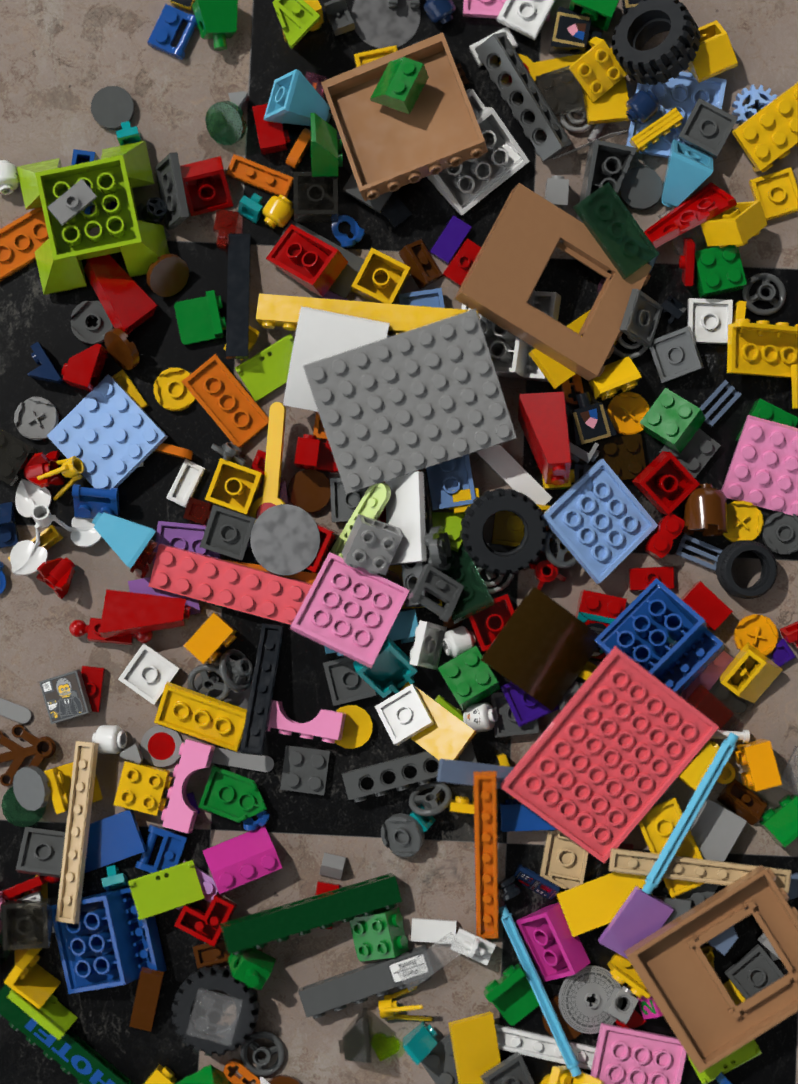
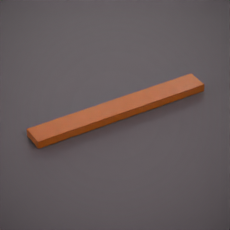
[473,771,499,939]

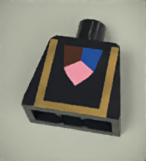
[549,6,602,54]
[570,392,617,446]

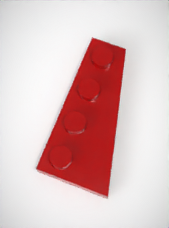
[641,182,738,248]

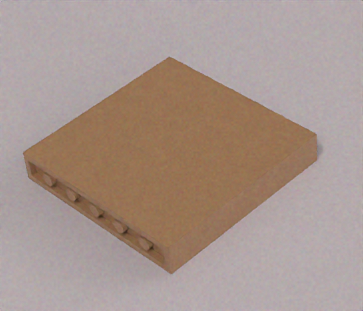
[321,32,488,201]

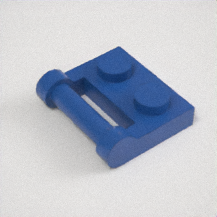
[147,4,198,60]
[72,484,120,519]
[135,824,188,874]

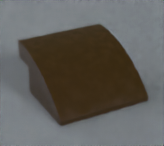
[480,586,599,711]

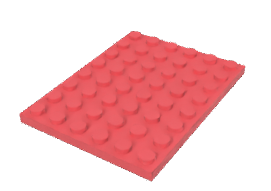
[500,646,719,863]

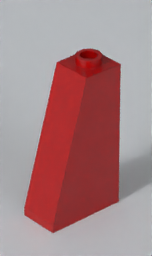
[84,254,157,334]
[99,589,191,638]

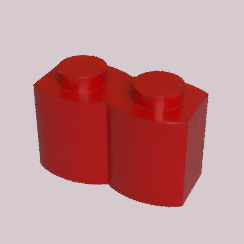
[645,512,685,559]

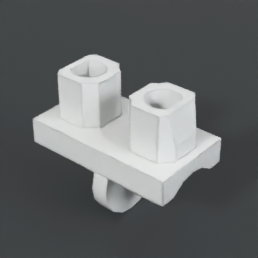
[450,927,496,965]

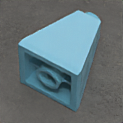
[263,69,331,126]
[661,139,714,208]
[91,512,156,568]

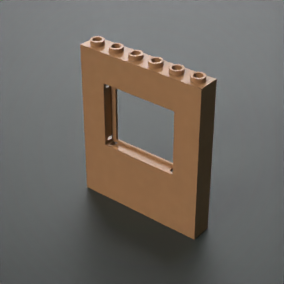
[454,183,652,381]
[624,865,798,1073]

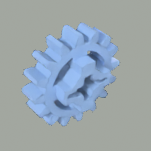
[732,84,777,124]

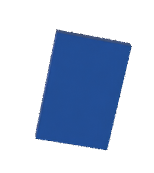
[84,809,147,873]

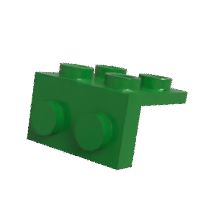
[174,290,226,345]
[349,907,409,962]
[484,963,539,1026]

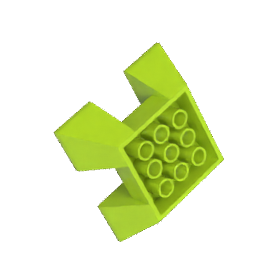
[17,141,170,295]

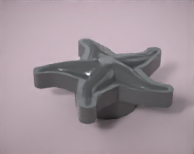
[211,442,246,466]

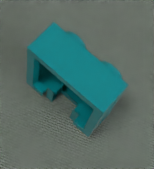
[353,636,418,699]

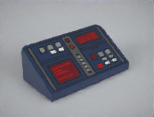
[514,865,560,900]

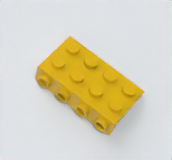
[731,82,798,173]
[727,319,798,378]

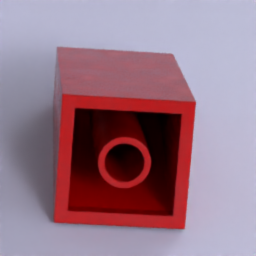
[518,392,571,486]

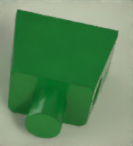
[192,0,238,51]
[228,947,276,990]

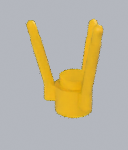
[37,456,84,501]
[378,985,433,1021]

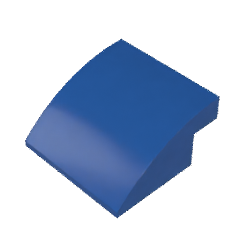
[594,578,725,695]
[50,887,167,994]

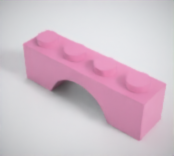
[268,700,346,743]
[161,739,215,834]

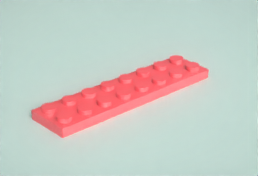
[148,543,312,625]

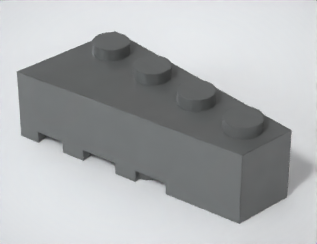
[577,139,637,232]

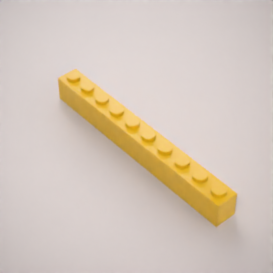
[256,293,480,336]

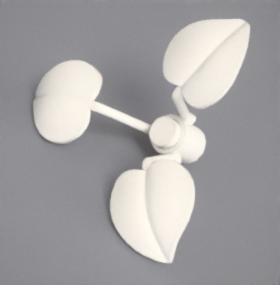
[10,479,102,576]

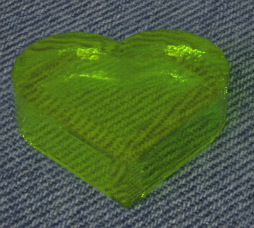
[371,1032,400,1062]

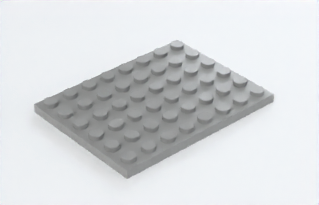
[303,309,517,494]

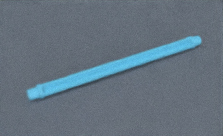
[642,732,739,895]
[498,905,582,1077]

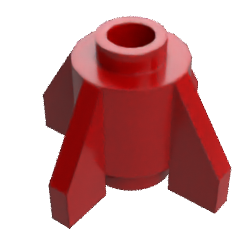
[24,450,65,488]
[36,557,76,599]
[529,559,566,591]

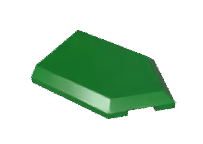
[198,765,267,823]

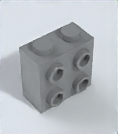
[342,514,403,575]

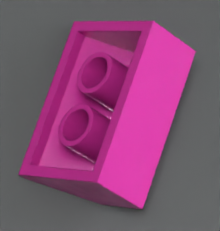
[202,825,282,894]
[516,903,591,982]

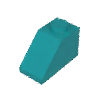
[403,1021,438,1065]

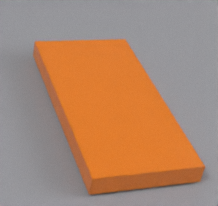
[0,207,49,281]
[182,354,269,448]

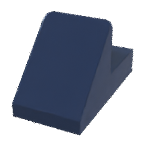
[27,342,65,384]
[0,502,19,549]

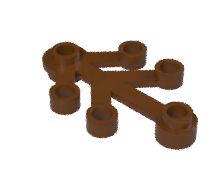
[0,724,56,786]

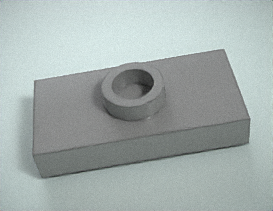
[47,179,97,226]

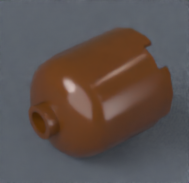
[683,484,728,537]

